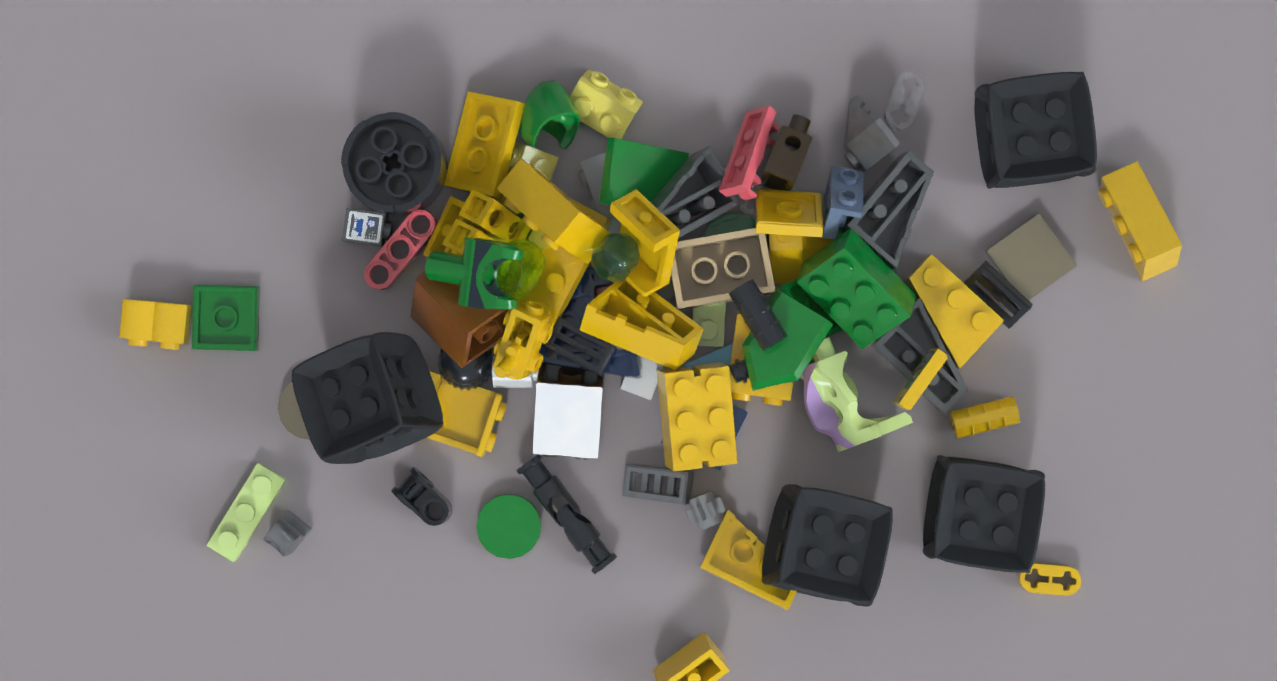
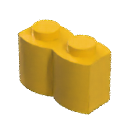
[119,299,192,350]

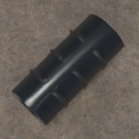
[729,279,788,351]

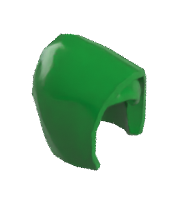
[519,80,580,150]

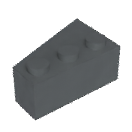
[871,298,968,414]

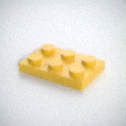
[444,91,525,199]

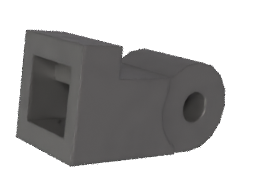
[263,511,312,557]

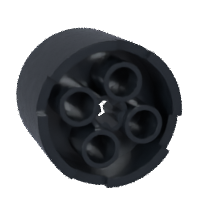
[341,112,448,216]

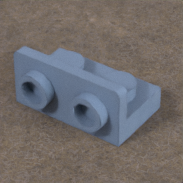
[822,166,864,239]

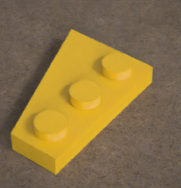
[699,509,797,611]

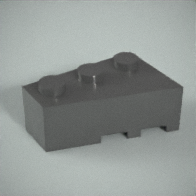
[651,146,740,238]
[839,150,934,269]

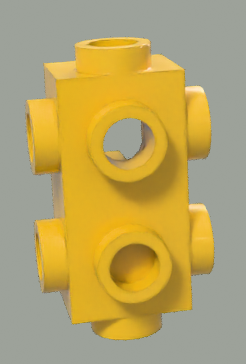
[493,300,553,380]

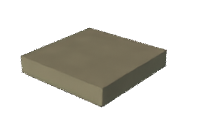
[985,213,1077,300]

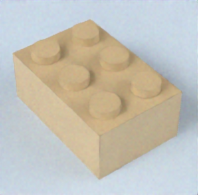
[671,228,775,310]

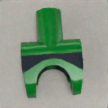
[425,237,524,309]

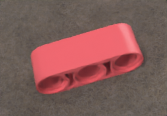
[364,210,437,290]

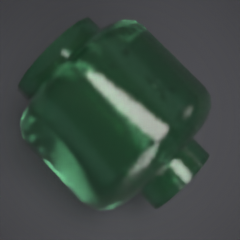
[591,233,640,282]

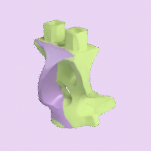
[800,337,913,452]

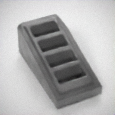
[622,464,694,505]

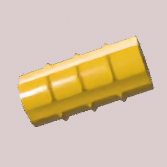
[949,396,1020,439]

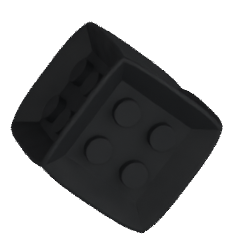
[974,71,1097,189]
[292,332,443,464]
[923,455,1045,574]
[761,484,893,607]

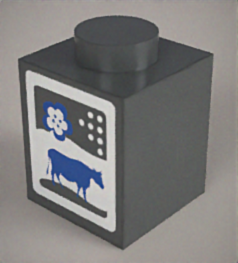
[342,208,393,247]

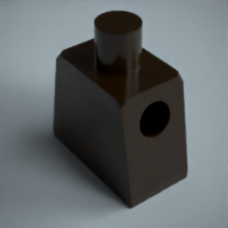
[759,114,812,191]

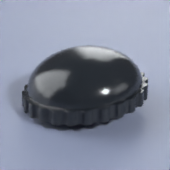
[438,349,493,390]

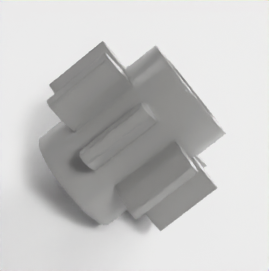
[685,491,727,530]

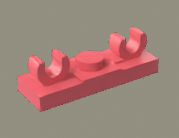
[719,105,779,200]

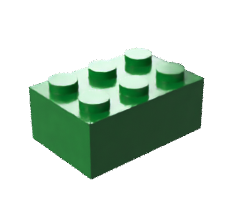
[796,228,916,349]

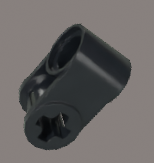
[391,466,453,526]

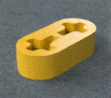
[1017,562,1081,596]

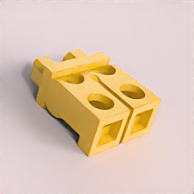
[442,189,531,278]

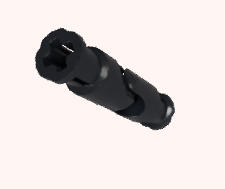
[516,454,617,574]

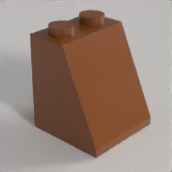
[410,270,517,368]

